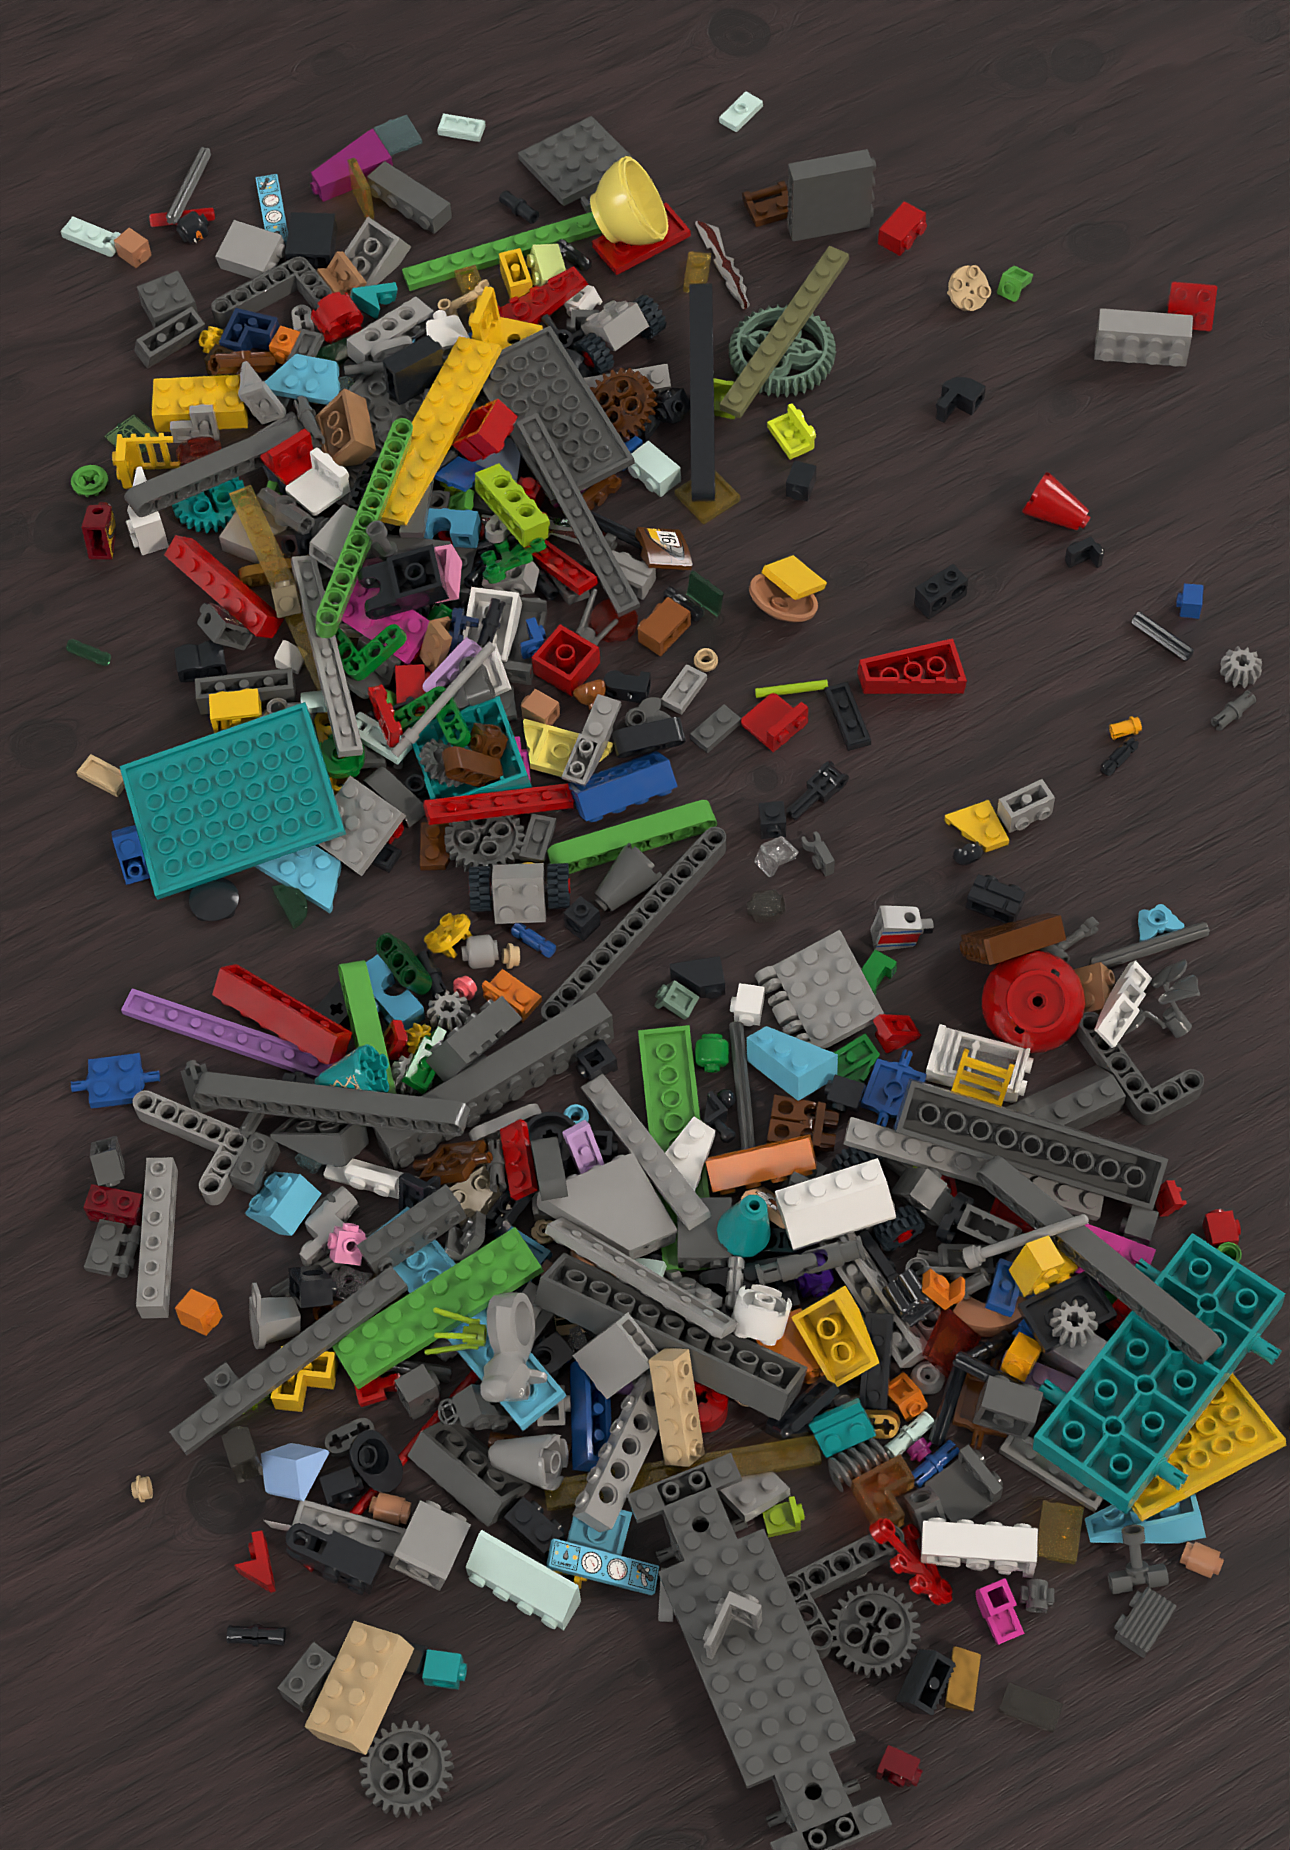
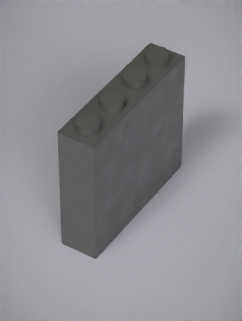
[787,149,876,242]

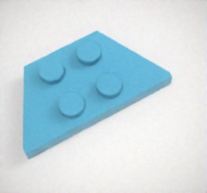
[265,354,340,405]
[254,845,342,913]

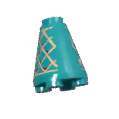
[315,1044,389,1093]

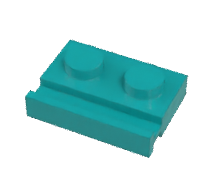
[809,1398,876,1458]

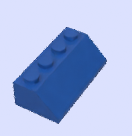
[568,751,678,822]

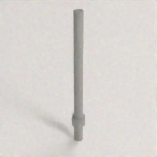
[391,641,496,757]

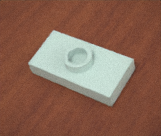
[719,92,763,132]
[437,114,485,142]

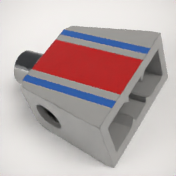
[870,906,934,951]

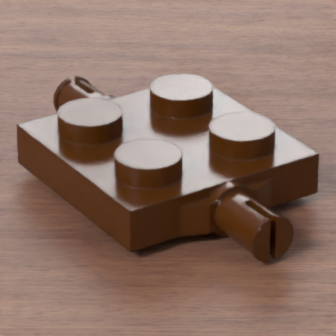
[413,1140,493,1184]
[952,1358,1007,1450]

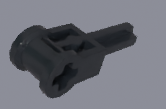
[786,761,849,820]

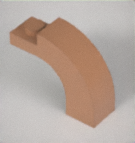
[949,1296,1027,1337]

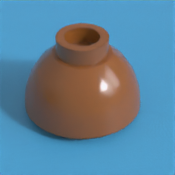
[573,679,606,710]

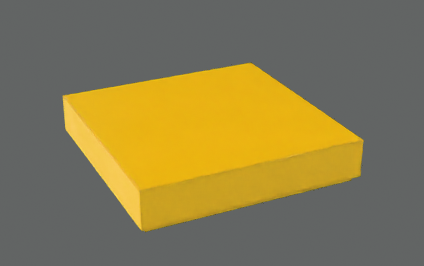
[761,555,827,600]

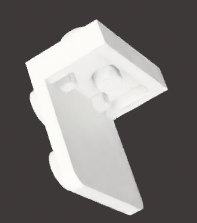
[285,447,350,515]

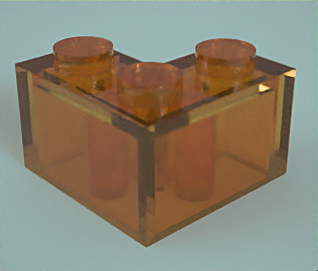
[851,1454,915,1527]

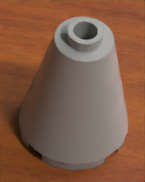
[488,1434,568,1491]

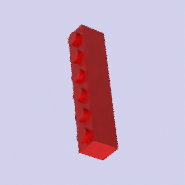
[164,535,284,638]
[212,964,352,1065]

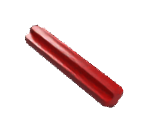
[149,207,215,227]

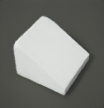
[274,640,308,674]

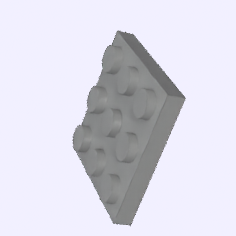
[318,776,406,876]

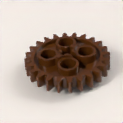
[590,367,657,441]

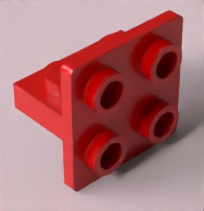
[1167,281,1217,331]
[260,428,313,486]

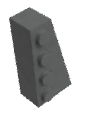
[426,996,522,1082]

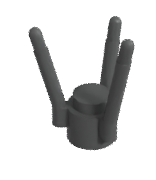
[575,589,618,645]

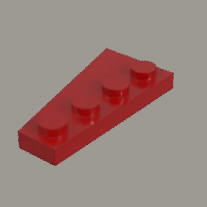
[498,266,588,341]

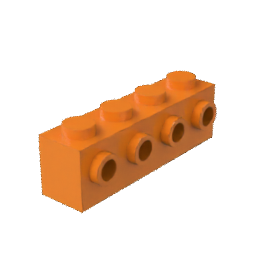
[705,1134,817,1195]

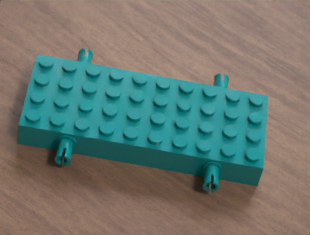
[1033,1233,1286,1514]

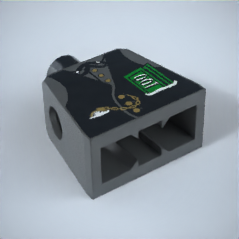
[197,602,254,650]

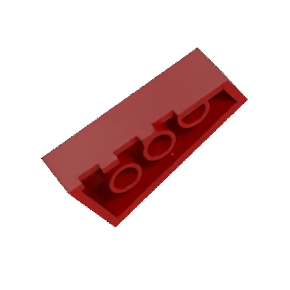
[857,638,967,694]

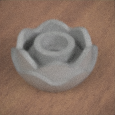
[910,1361,945,1395]

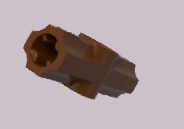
[208,351,275,375]

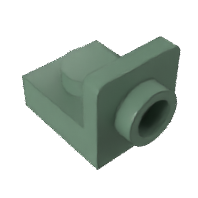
[654,980,699,1020]

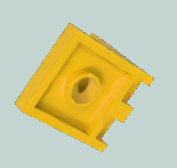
[469,286,543,350]

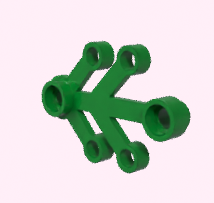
[481,538,546,584]

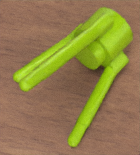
[424,1307,487,1355]

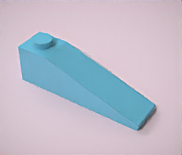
[1085,1494,1206,1544]

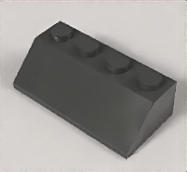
[1006,1065,1126,1130]
[407,1421,532,1527]

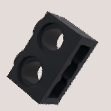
[914,564,968,619]

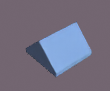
[261,1443,329,1501]

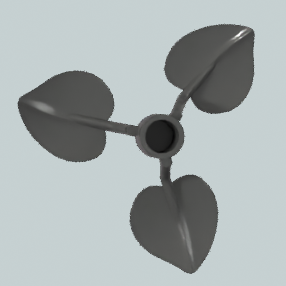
[1124,959,1200,1038]

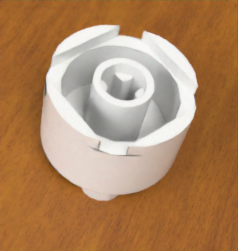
[731,1284,792,1346]

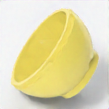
[590,156,668,245]

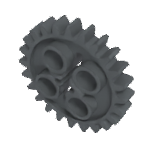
[444,815,525,872]
[828,1583,921,1679]
[359,1721,454,1818]

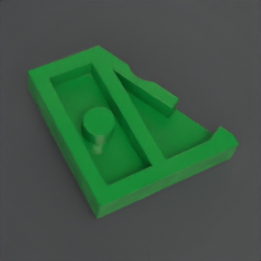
[834,1033,880,1083]

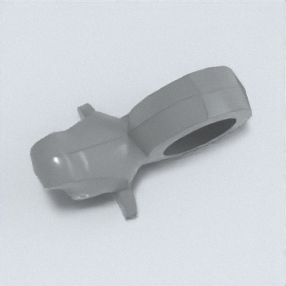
[480,1292,548,1402]

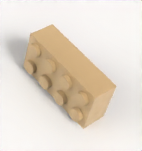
[305,1621,414,1755]

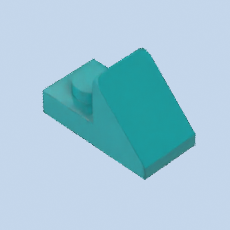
[350,282,398,319]

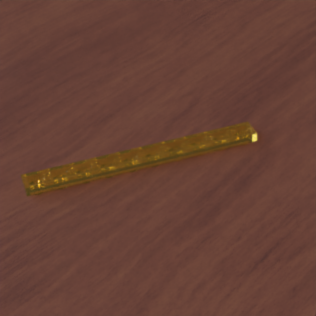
[229,485,322,691]
[544,1435,822,1511]

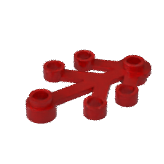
[869,1518,952,1605]

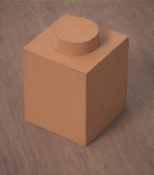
[113,227,151,268]
[521,689,560,726]

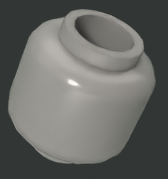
[461,935,499,969]

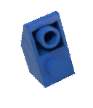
[111,825,150,885]

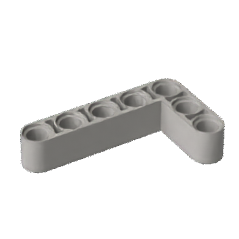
[133,1090,248,1205]

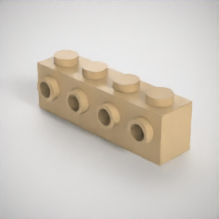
[649,1348,705,1467]

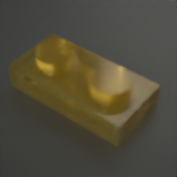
[684,252,711,293]

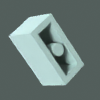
[628,441,681,497]

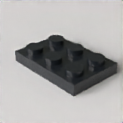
[1017,1271,1118,1354]

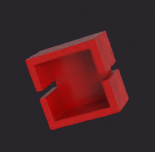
[452,399,518,462]

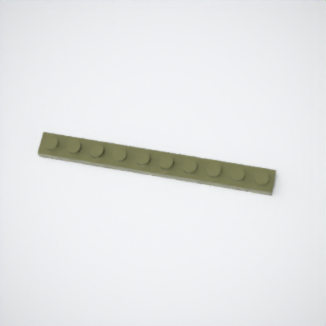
[720,246,849,418]

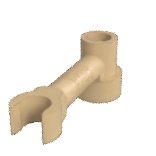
[438,280,492,316]

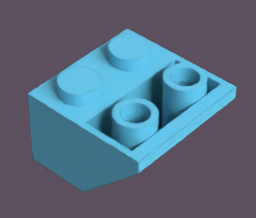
[245,1172,322,1236]

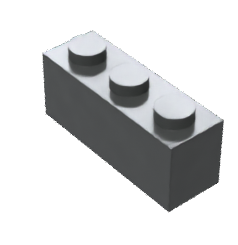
[134,306,205,369]

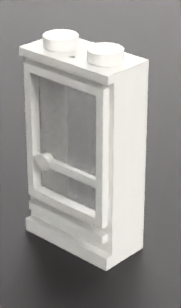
[926,1024,1034,1104]

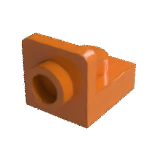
[922,1268,965,1310]
[888,1372,928,1422]

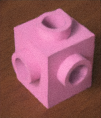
[328,1223,367,1266]

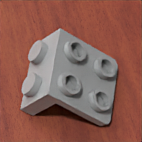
[703,1591,763,1660]

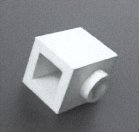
[730,983,765,1026]

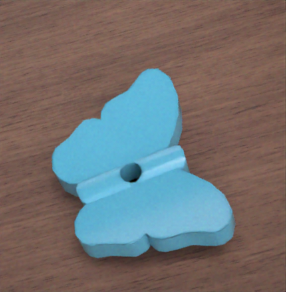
[1138,904,1184,942]

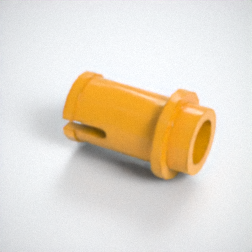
[1109,716,1142,740]

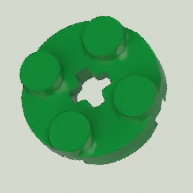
[319,734,365,779]

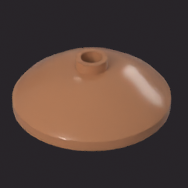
[749,573,818,623]

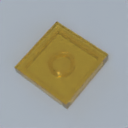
[347,158,375,219]
[675,471,740,524]

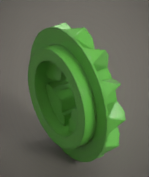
[71,465,109,498]

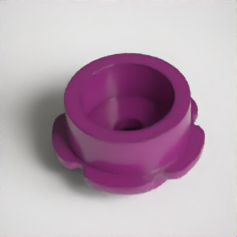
[906,1437,932,1463]

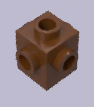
[467,723,508,760]

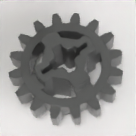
[419,739,463,787]

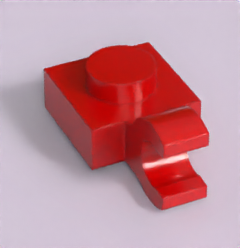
[354,1373,400,1407]

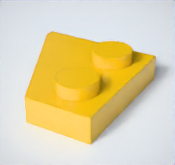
[944,800,1009,853]

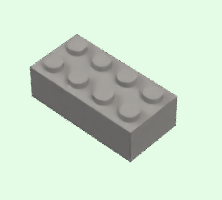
[1094,309,1193,367]

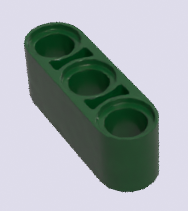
[376,933,432,995]

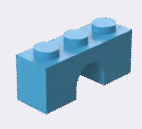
[424,508,482,548]
[366,954,426,1030]

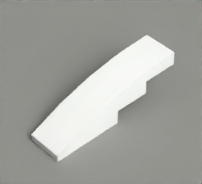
[1095,961,1152,1048]

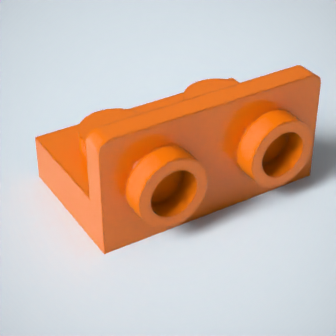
[482,969,542,1023]

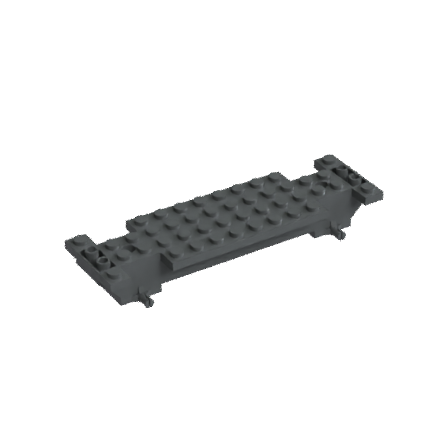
[627,1453,892,1850]

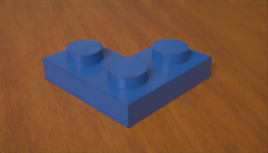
[985,1258,1035,1318]

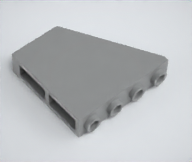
[537,1153,677,1260]

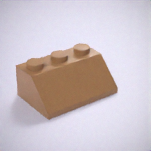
[315,388,376,467]

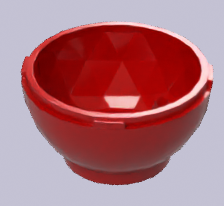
[981,950,1085,1053]

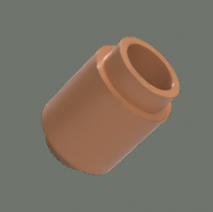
[369,1492,412,1526]
[1179,1541,1224,1579]

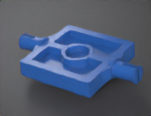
[861,1049,927,1127]
[71,1053,160,1109]

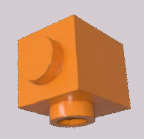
[269,326,300,364]
[175,1289,223,1336]

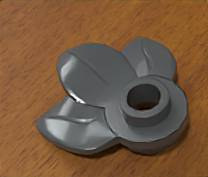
[625,697,672,727]

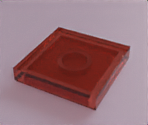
[922,1308,981,1378]

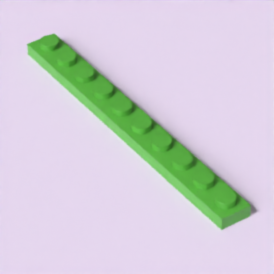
[402,212,602,291]

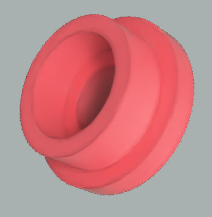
[453,976,477,1000]

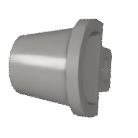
[249,1283,301,1349]

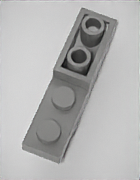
[562,694,621,786]

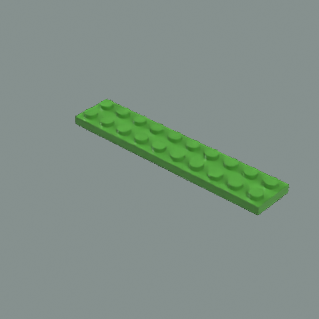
[638,1025,711,1272]

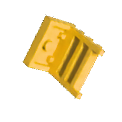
[112,433,180,489]
[951,1048,1015,1106]

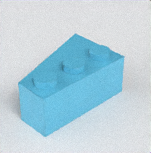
[747,1026,838,1101]

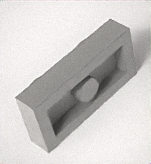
[661,664,707,715]

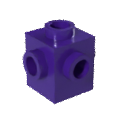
[794,1253,834,1298]

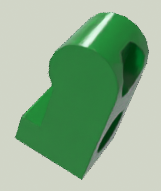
[861,949,897,995]

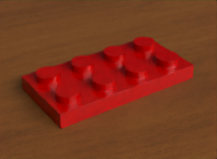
[592,202,691,275]

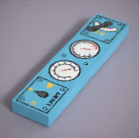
[256,174,288,245]
[546,1539,659,1595]

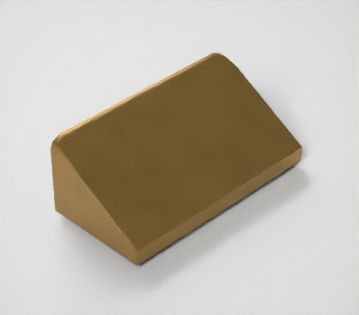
[945,1646,981,1712]

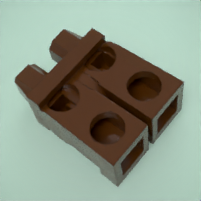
[767,1095,839,1156]

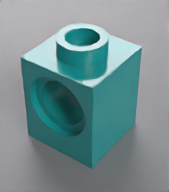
[422,1649,467,1690]

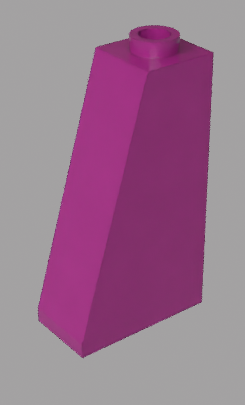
[310,129,393,202]

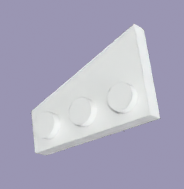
[648,1117,715,1191]

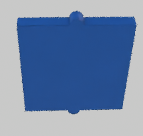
[434,456,486,492]

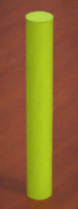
[755,679,828,698]

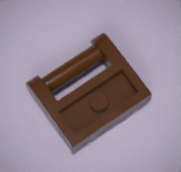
[742,181,788,227]

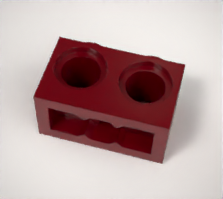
[83,1184,144,1229]

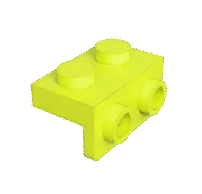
[767,403,816,460]

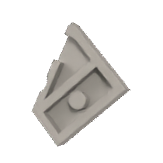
[717,1472,790,1523]

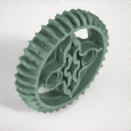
[729,304,836,398]

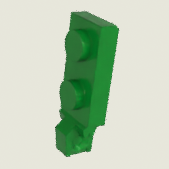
[401,1026,447,1094]

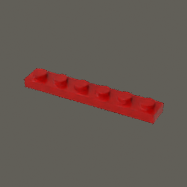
[423,783,574,825]

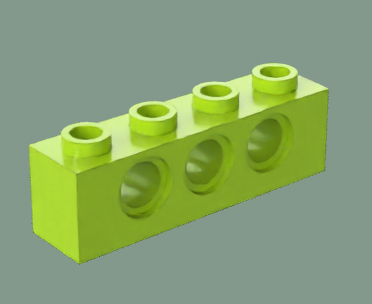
[475,463,550,547]

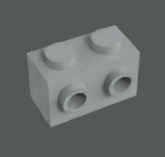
[997,779,1055,833]

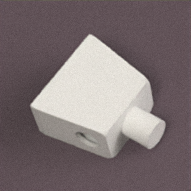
[426,310,470,355]

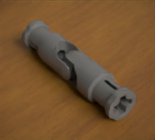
[755,1236,866,1286]

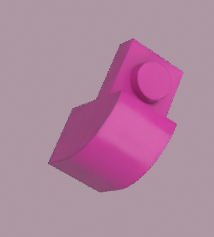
[976,1578,1024,1645]

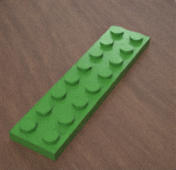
[332,1227,544,1389]

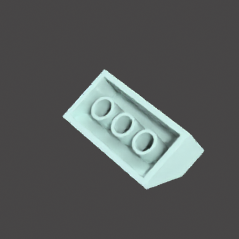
[466,1530,581,1630]

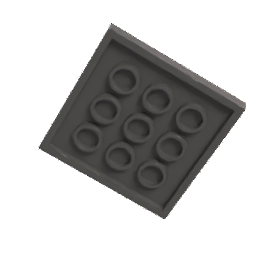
[518,116,635,206]

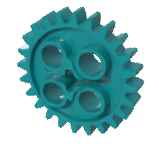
[172,477,248,533]

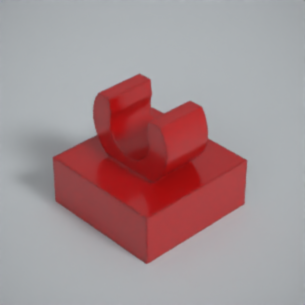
[1155,1180,1187,1217]

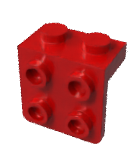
[741,693,808,752]

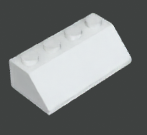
[775,1158,896,1251]

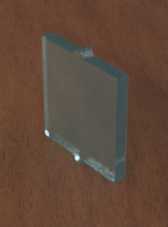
[374,115,422,156]

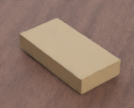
[76,754,125,797]

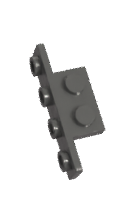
[916,1244,996,1282]

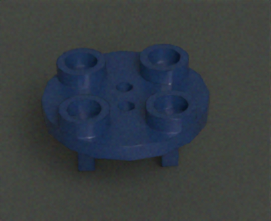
[448,607,479,653]

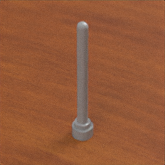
[963,1214,1089,1269]

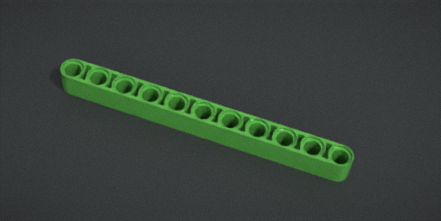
[315,418,413,639]

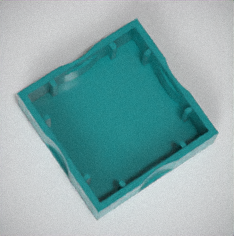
[411,696,532,799]

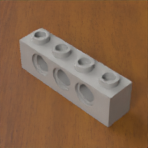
[347,297,434,364]

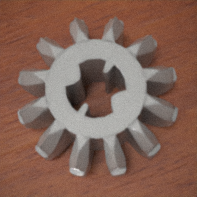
[1220,646,1262,688]
[427,990,471,1033]
[1050,1299,1098,1348]

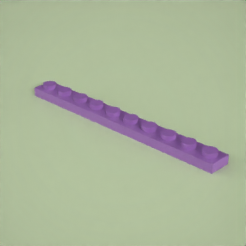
[121,988,336,1079]

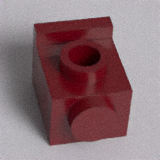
[876,1745,923,1788]

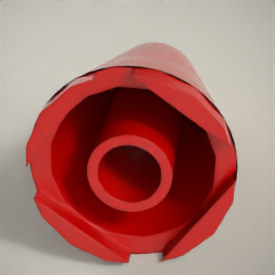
[1022,472,1091,531]

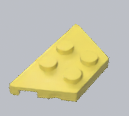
[523,719,614,777]

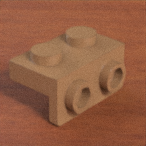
[316,252,367,296]
[419,616,452,673]
[1074,962,1115,1015]

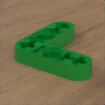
[335,624,407,681]
[394,686,471,748]

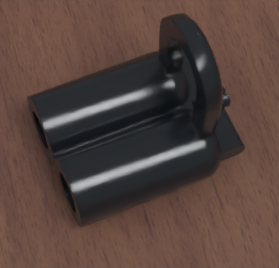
[882,1268,936,1327]

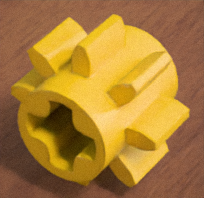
[199,326,224,353]
[405,1023,431,1054]

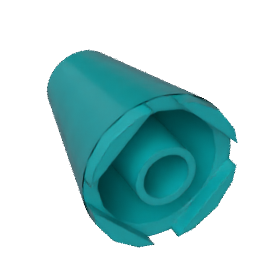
[717,1195,771,1257]

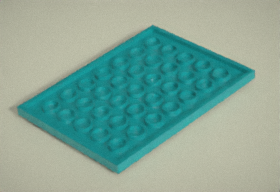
[119,702,346,899]

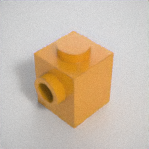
[1000,1332,1042,1383]

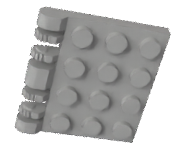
[755,930,884,1049]

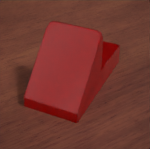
[872,1014,922,1053]
[235,1530,276,1593]

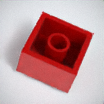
[531,625,600,696]

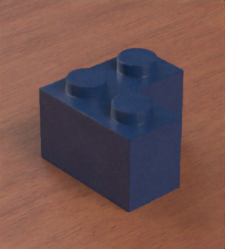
[219,308,279,352]

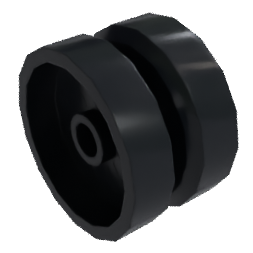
[527,1112,576,1176]

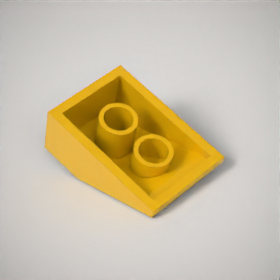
[791,1286,880,1387]

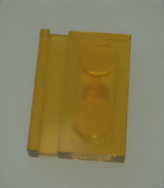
[1037,1500,1084,1565]

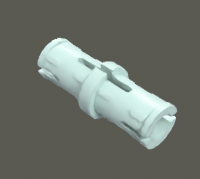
[883,1411,934,1460]

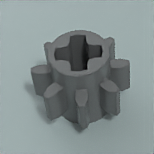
[1020,1579,1055,1613]

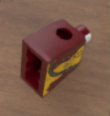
[82,502,116,559]

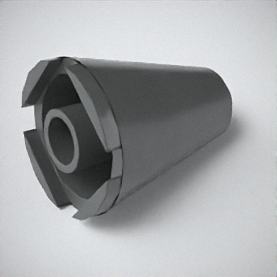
[594,843,663,911]

